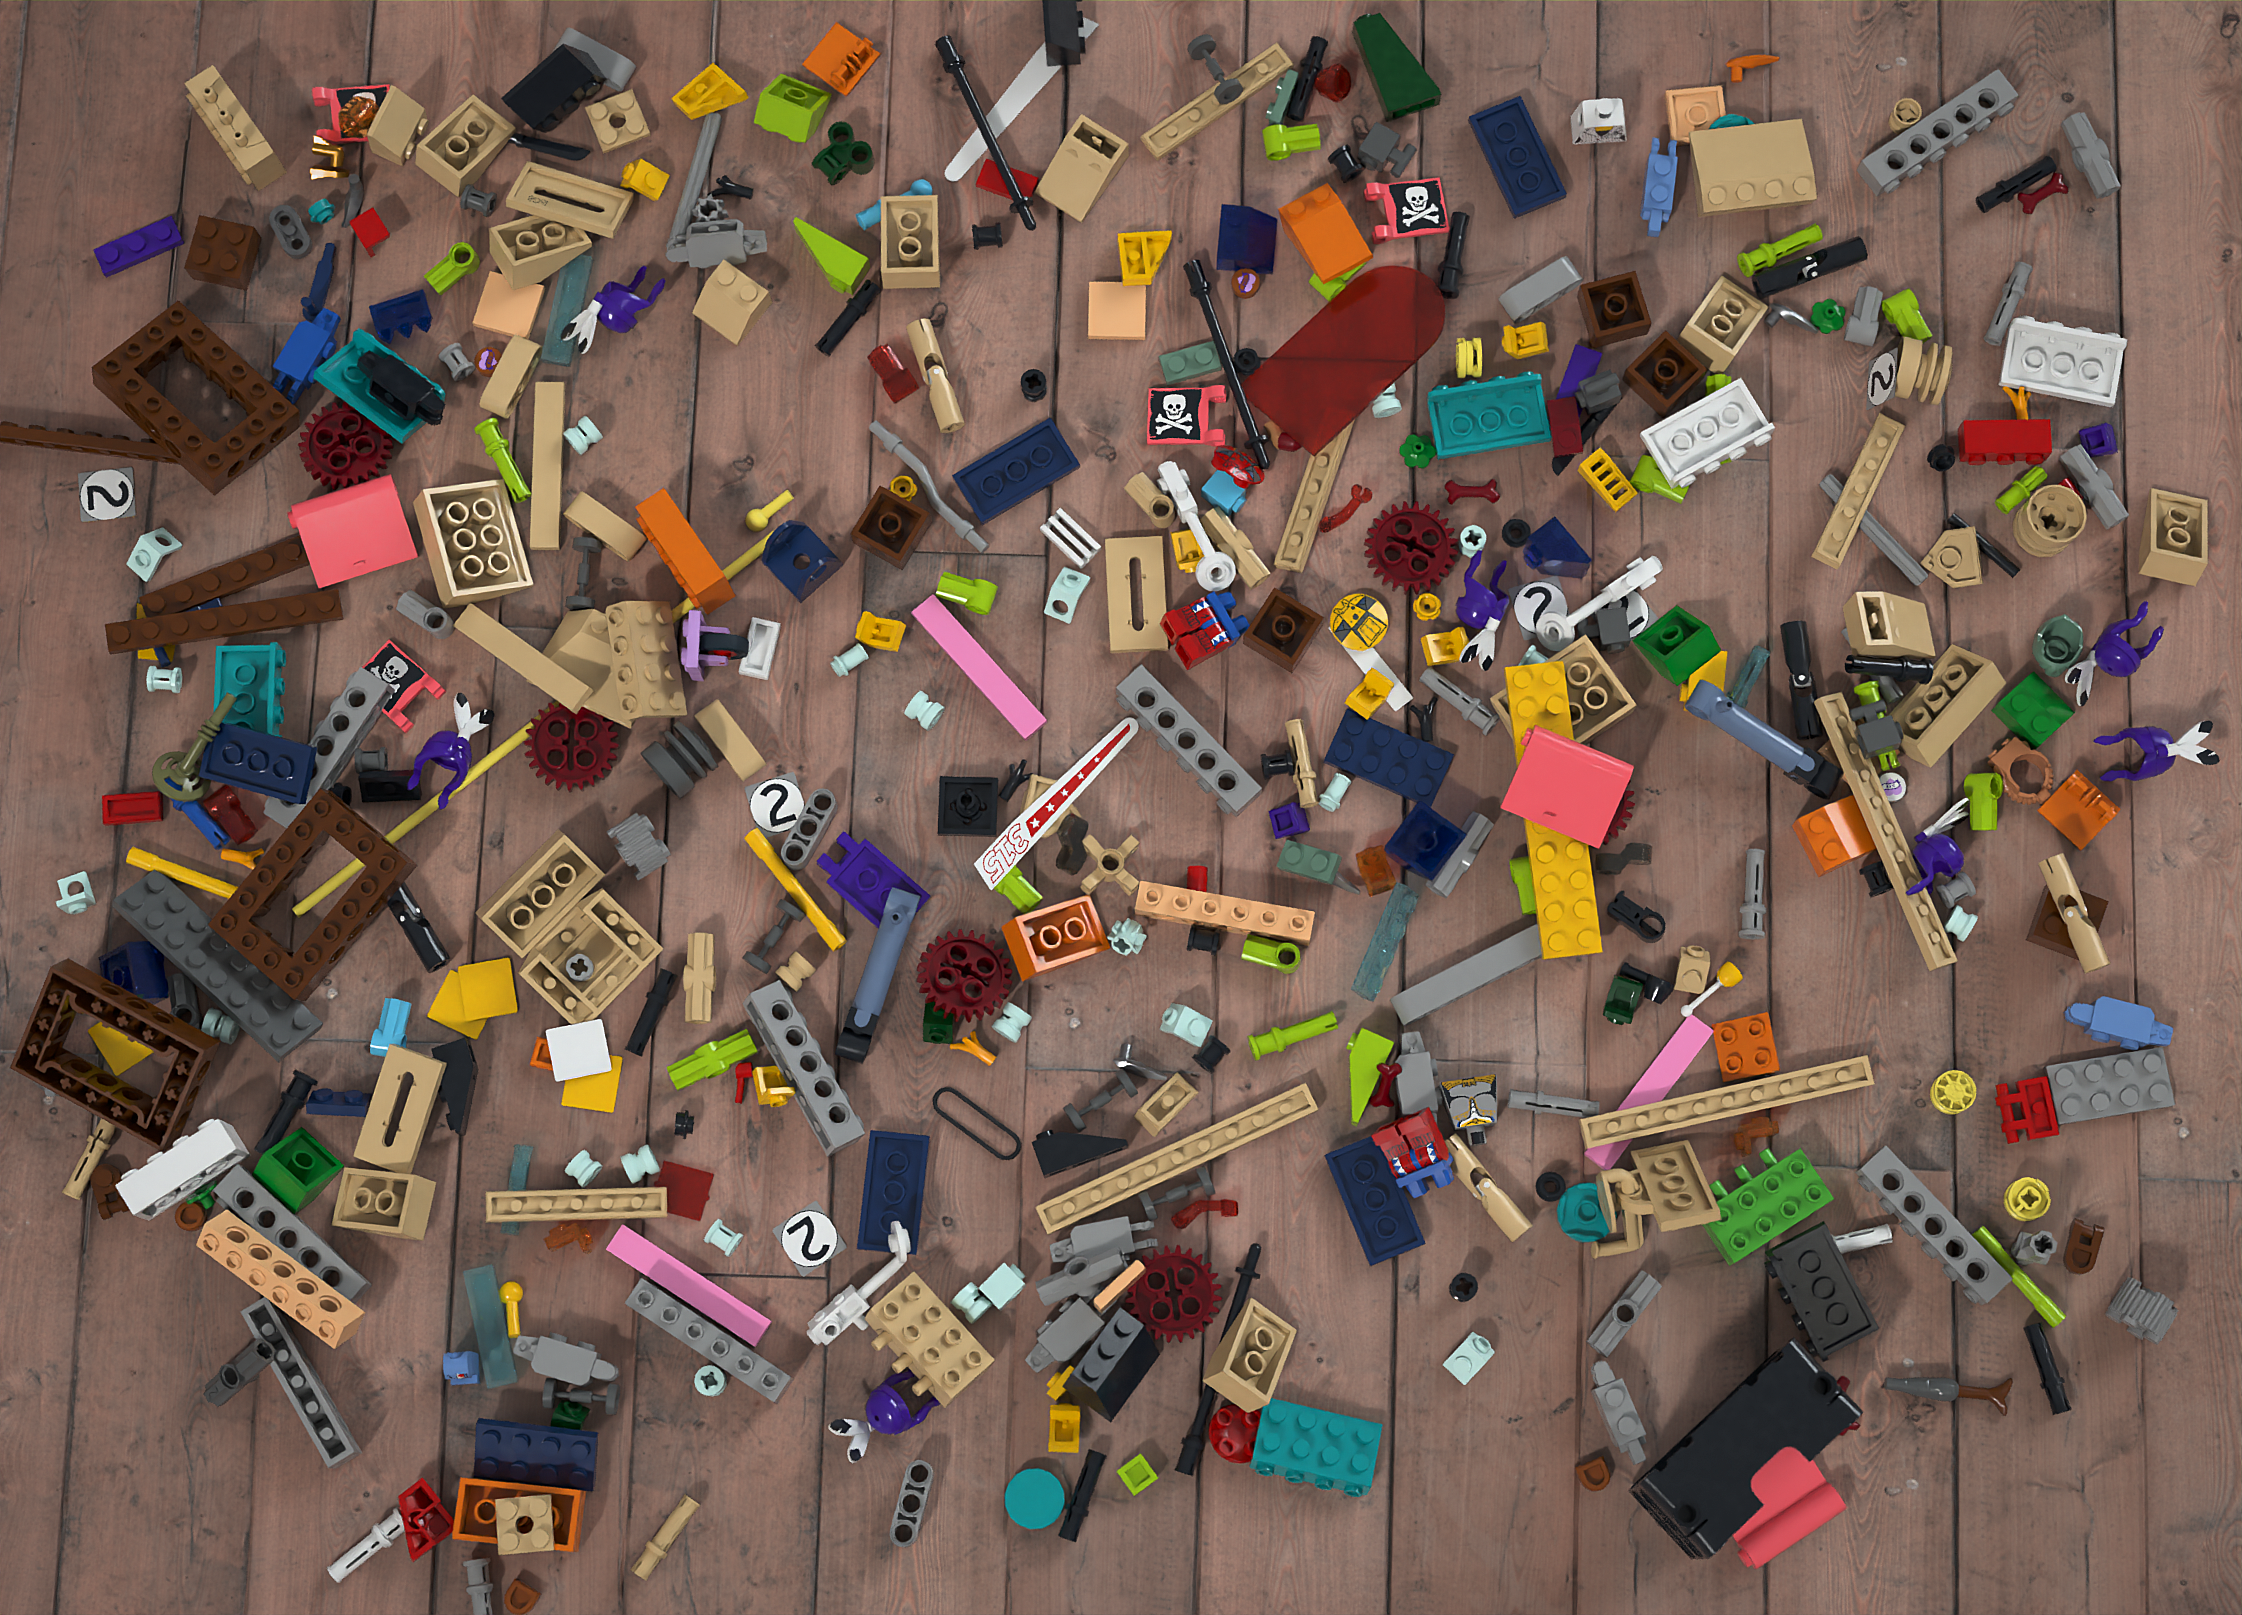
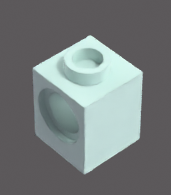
[979,1263,1026,1311]

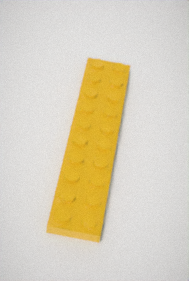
[1504,661,1603,960]

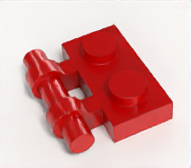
[1995,1076,2059,1144]

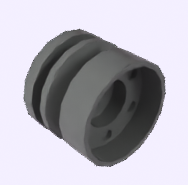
[640,721,718,799]

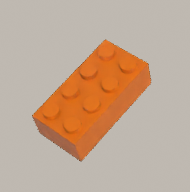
[635,488,736,615]
[452,1477,586,1552]

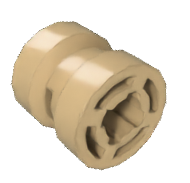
[1889,98,1922,135]
[775,951,816,992]

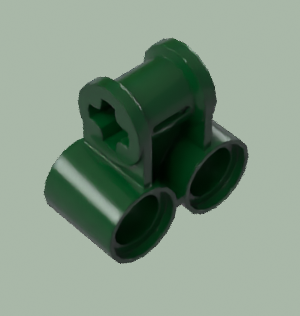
[812,121,874,186]

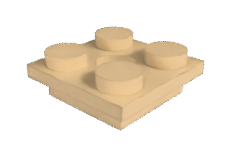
[585,89,651,153]
[495,1494,554,1555]

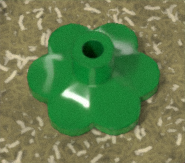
[1810,299,1846,334]
[1399,434,1436,468]
[186,1180,218,1209]

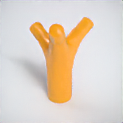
[2002,386,2031,420]
[221,848,264,870]
[950,1031,997,1066]

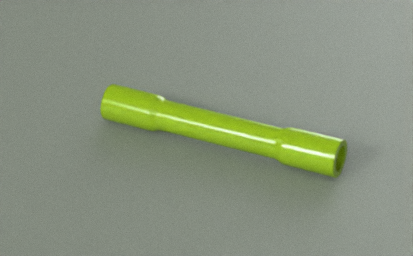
[1972,1225,2066,1328]

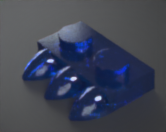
[369,289,433,345]

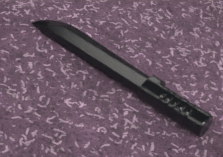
[507,133,590,161]
[1552,396,1622,476]

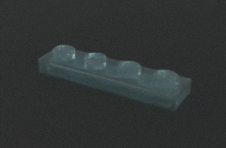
[541,255,594,367]
[1351,882,1419,1002]
[463,1264,519,1389]

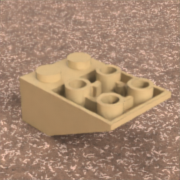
[1035,114,1129,223]
[1843,591,1936,659]

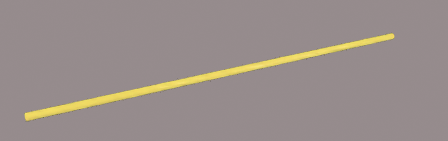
[292,531,774,918]

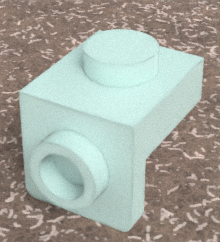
[1160,1003,1213,1047]
[1442,1332,1495,1386]

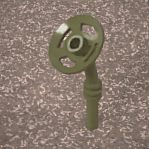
[152,692,237,802]

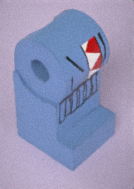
[443,1351,480,1386]

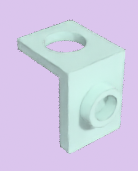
[127,527,183,582]
[1044,567,1090,624]
[56,871,96,914]

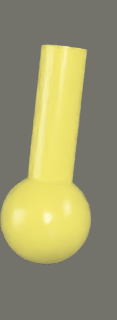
[745,490,794,532]

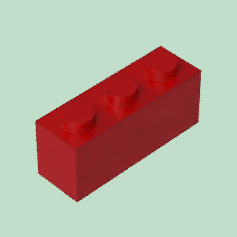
[1958,419,2052,465]

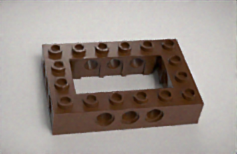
[91,300,300,496]
[208,788,417,1001]
[10,958,221,1152]

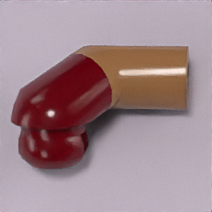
[1264,419,1304,452]

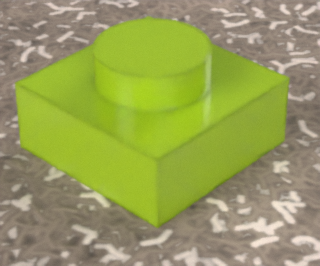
[1116,1453,1158,1496]

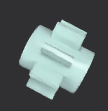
[1108,918,1147,956]

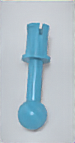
[856,179,933,230]

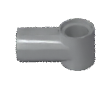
[1844,286,1883,347]
[396,589,454,639]

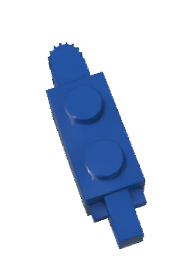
[273,308,341,404]

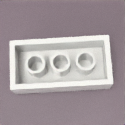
[115,1119,250,1221]

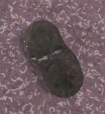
[1056,813,1088,875]
[1595,843,1652,876]

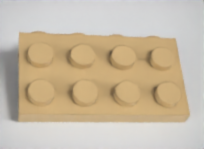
[605,601,687,720]

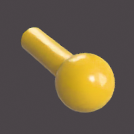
[499,1281,523,1338]

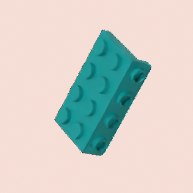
[313,328,446,443]
[1426,371,1551,460]
[213,642,286,738]
[1249,1398,1383,1497]

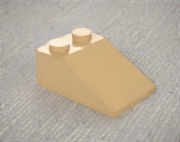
[415,95,516,198]
[881,195,940,289]
[489,215,592,290]
[1677,275,1769,374]
[2139,488,2208,586]
[331,1167,436,1241]
[1202,1298,1297,1413]

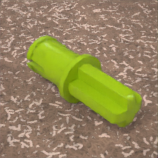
[1995,466,2048,514]

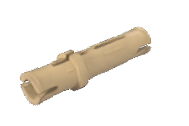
[1285,719,1319,808]
[62,1118,117,1200]
[630,1494,700,1581]

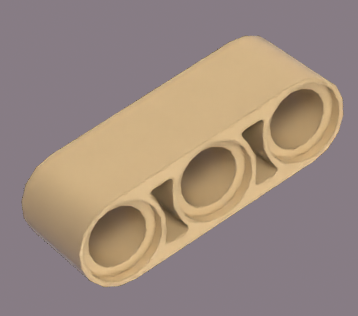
[480,334,543,419]
[563,491,647,562]
[694,699,767,782]

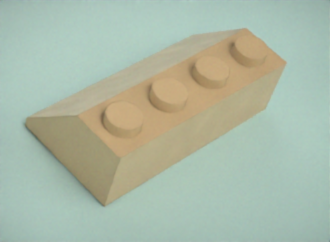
[1888,644,2006,768]
[475,829,605,958]

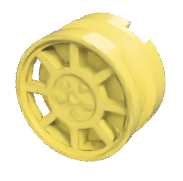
[1456,337,1482,378]
[1930,1070,1976,1115]
[2004,1177,2051,1221]

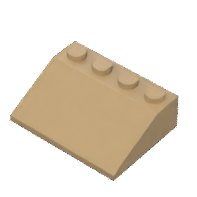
[1689,119,1817,217]
[413,479,534,609]
[1490,634,1637,745]

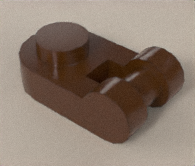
[90,1164,130,1220]
[2063,1218,2104,1275]

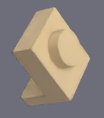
[1674,945,1710,994]

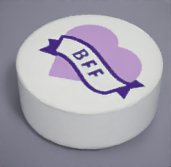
[1879,773,1906,803]

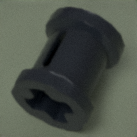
[1328,145,1364,183]
[972,222,1003,250]
[1020,369,1047,402]
[1260,750,1294,780]
[1859,860,1894,898]
[1187,925,1220,956]
[1192,1035,1231,1074]
[1449,1273,1478,1302]

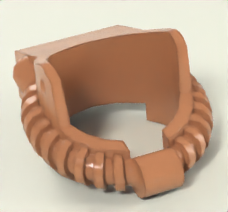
[1987,737,2054,805]

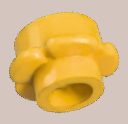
[889,476,917,502]
[1413,593,1441,621]

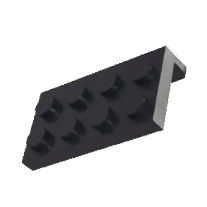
[1764,1222,1880,1362]

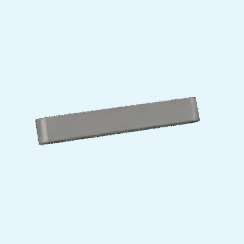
[1390,924,1542,1026]

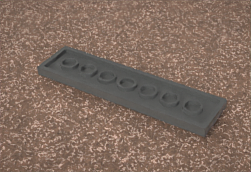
[112,870,323,1063]

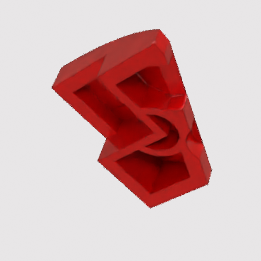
[398,1477,454,1562]

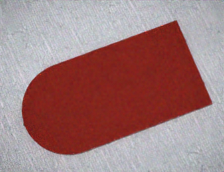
[1242,266,1446,457]

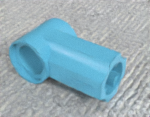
[370,998,412,1057]

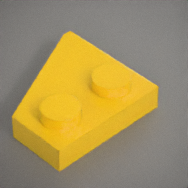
[671,63,749,120]
[1117,230,1172,286]

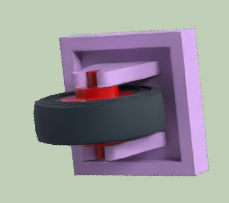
[681,610,749,681]

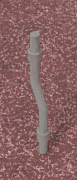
[869,420,989,553]

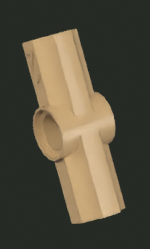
[1199,506,1271,590]
[683,933,716,1024]

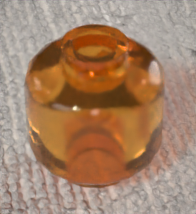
[338,96,379,139]

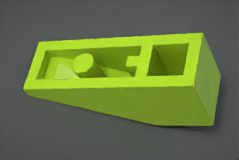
[793,217,871,295]
[1346,1028,1394,1126]

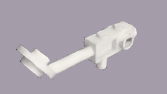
[1157,461,1236,591]
[1536,556,1663,651]
[806,1221,910,1346]

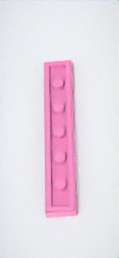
[911,594,1047,741]
[1584,1014,1714,1170]
[606,1224,772,1347]

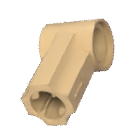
[1124,472,1176,528]

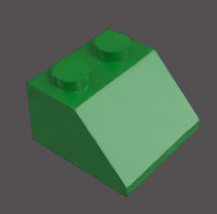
[1632,605,1722,686]
[1991,671,2075,750]
[252,1127,344,1214]

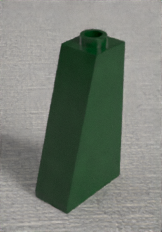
[1352,13,1441,122]

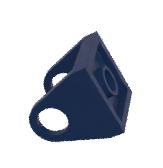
[761,520,843,603]

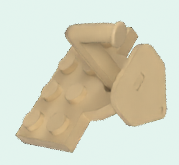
[1591,1140,1721,1259]

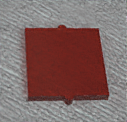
[654,1160,714,1222]

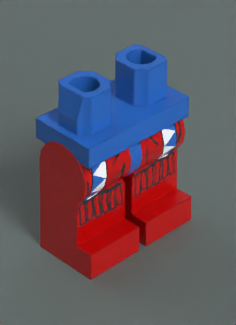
[1159,591,1250,670]
[1371,1107,1454,1198]

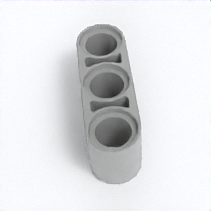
[552,28,636,92]
[1498,256,1583,323]
[781,788,838,871]
[890,1460,934,1547]

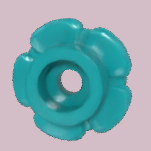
[308,199,335,224]

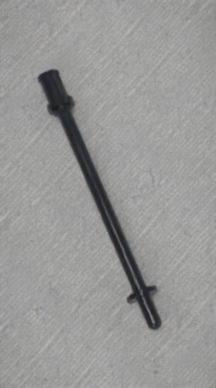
[935,35,1037,231]
[1183,260,1270,470]
[1174,1243,1261,1476]

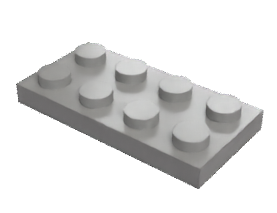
[2043,1047,2175,1125]

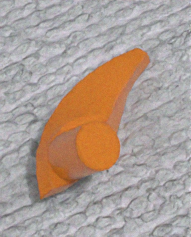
[1726,55,1779,83]

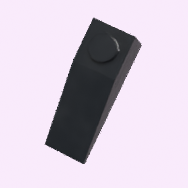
[1032,1130,1128,1179]

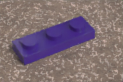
[93,216,185,278]

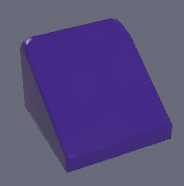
[2079,423,2118,458]
[1268,802,1310,839]

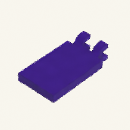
[816,831,931,928]

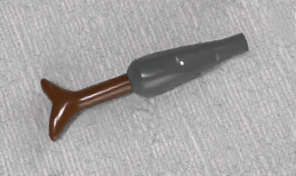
[1884,1377,2013,1416]

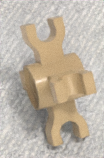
[1080,834,1140,896]

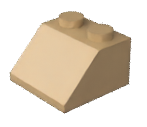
[367,85,429,166]
[692,260,772,346]

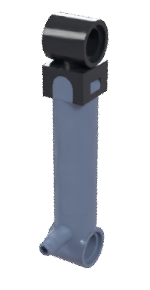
[1684,680,1844,800]
[835,887,921,1064]

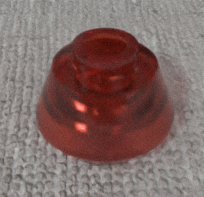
[1315,64,1351,103]

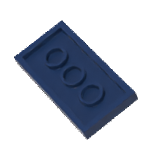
[1468,96,1567,219]
[952,418,1080,525]
[1323,708,1454,809]
[199,721,318,804]
[857,1130,930,1256]
[1324,1136,1426,1267]
[474,1418,598,1492]

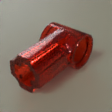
[867,344,920,404]
[202,784,258,845]

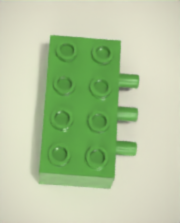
[1702,1148,1834,1266]

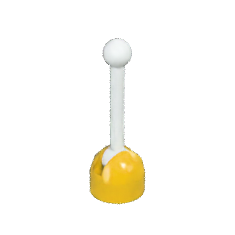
[1681,961,1743,1017]

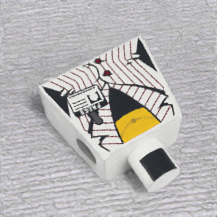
[1571,98,1627,144]

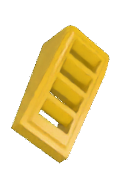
[1577,447,1638,512]

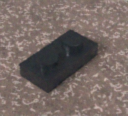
[358,770,422,803]

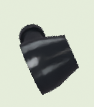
[1619,962,1675,1005]

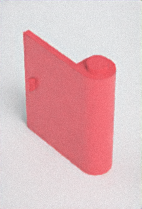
[287,474,419,588]
[1500,725,1634,849]
[1732,1447,1847,1569]

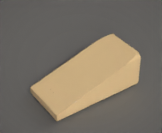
[1134,1072,1199,1137]

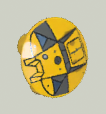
[1330,594,1388,651]

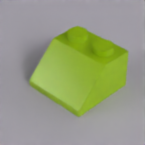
[753,74,832,143]

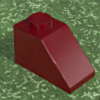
[1547,397,1583,458]

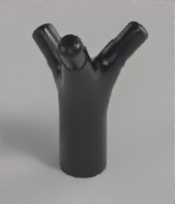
[708,175,754,200]
[1410,697,1438,742]
[999,759,1033,802]

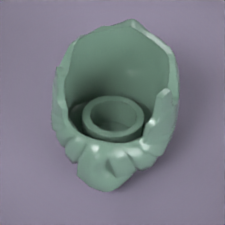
[2032,614,2083,677]

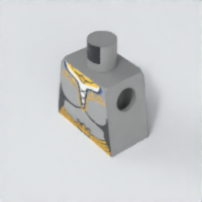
[1438,1074,1497,1146]

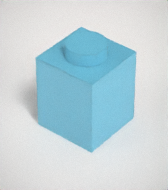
[1201,470,1247,517]

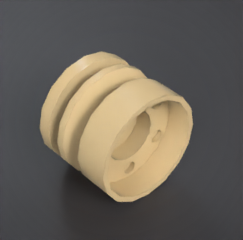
[1895,336,1952,405]
[2012,485,2087,557]

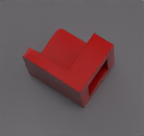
[349,207,390,257]

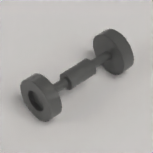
[1187,34,1243,104]
[565,537,602,611]
[742,899,805,974]
[1063,1069,1138,1132]
[1138,1166,1216,1221]
[543,1378,620,1415]

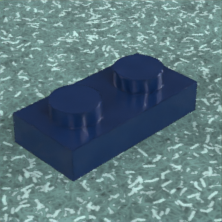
[306,1088,372,1117]

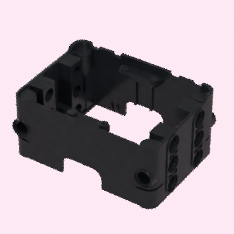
[1628,1337,1864,1560]

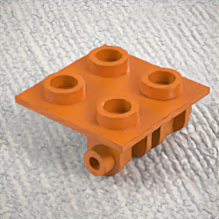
[802,22,881,97]
[2037,770,2121,851]
[1712,1012,1780,1083]

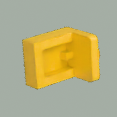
[620,159,670,201]
[1502,322,1549,360]
[1170,528,1204,573]
[855,611,906,652]
[1420,626,1470,666]
[1345,668,1394,720]
[752,1066,796,1107]
[1047,1365,1074,1402]
[1048,1403,1080,1453]

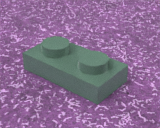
[1265,69,1299,126]
[1159,341,1222,386]
[1276,840,1342,885]

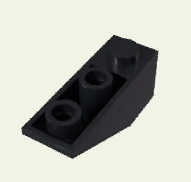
[431,1038,479,1136]

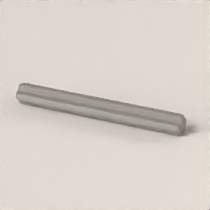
[669,112,722,238]
[1819,474,1928,586]

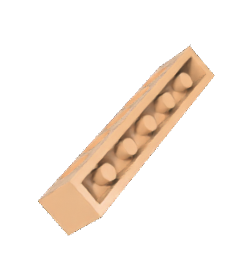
[1135,881,1315,946]
[196,1210,365,1349]

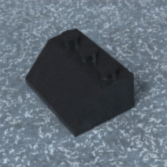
[1042,0,1086,67]
[501,44,606,133]
[1062,1308,1160,1423]

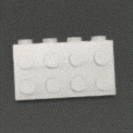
[1998,316,2127,407]
[1640,378,1775,489]

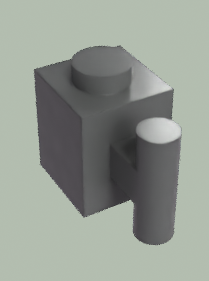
[1358,122,1417,178]
[1574,369,1622,415]
[1576,607,1631,654]
[1849,699,1904,760]

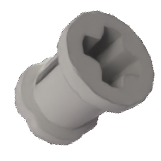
[438,343,476,381]
[1936,872,1976,908]
[566,954,594,982]

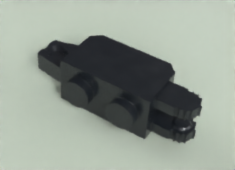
[357,350,445,426]

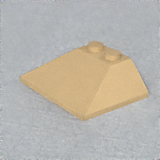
[527,609,637,729]
[518,888,663,1025]

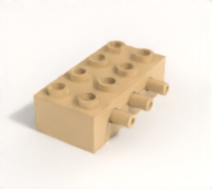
[184,65,287,191]
[865,1272,995,1408]

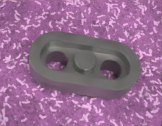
[269,205,312,259]

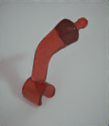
[1319,484,1373,533]
[1171,1199,1238,1229]

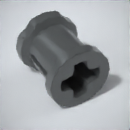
[460,184,497,217]
[354,747,388,774]

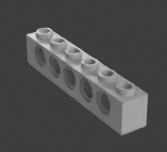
[1857,69,2019,197]
[1116,664,1262,817]
[263,667,395,828]
[742,980,865,1157]
[1855,1145,2013,1305]
[213,1164,372,1304]
[625,1278,794,1404]
[240,1297,362,1469]

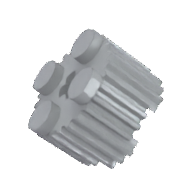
[606,813,671,881]
[2105,1277,2179,1345]

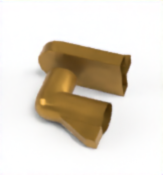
[310,135,349,179]

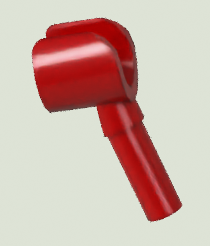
[735,1062,753,1104]

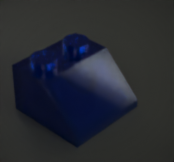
[1216,204,1278,274]
[1523,516,1592,579]
[1385,800,1467,882]
[98,941,169,1005]

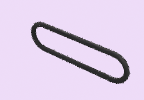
[933,1087,1021,1160]

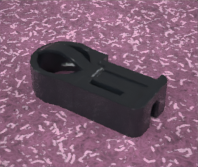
[1607,891,1666,943]

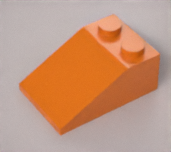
[1278,183,1373,285]
[1792,794,1877,877]
[1001,895,1110,981]

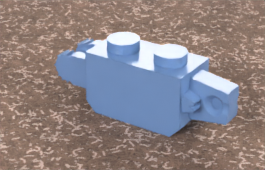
[1640,137,1678,237]
[2063,996,2173,1050]

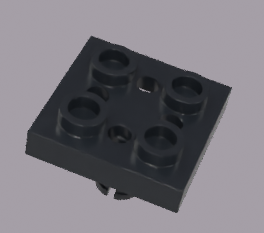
[937,776,998,837]

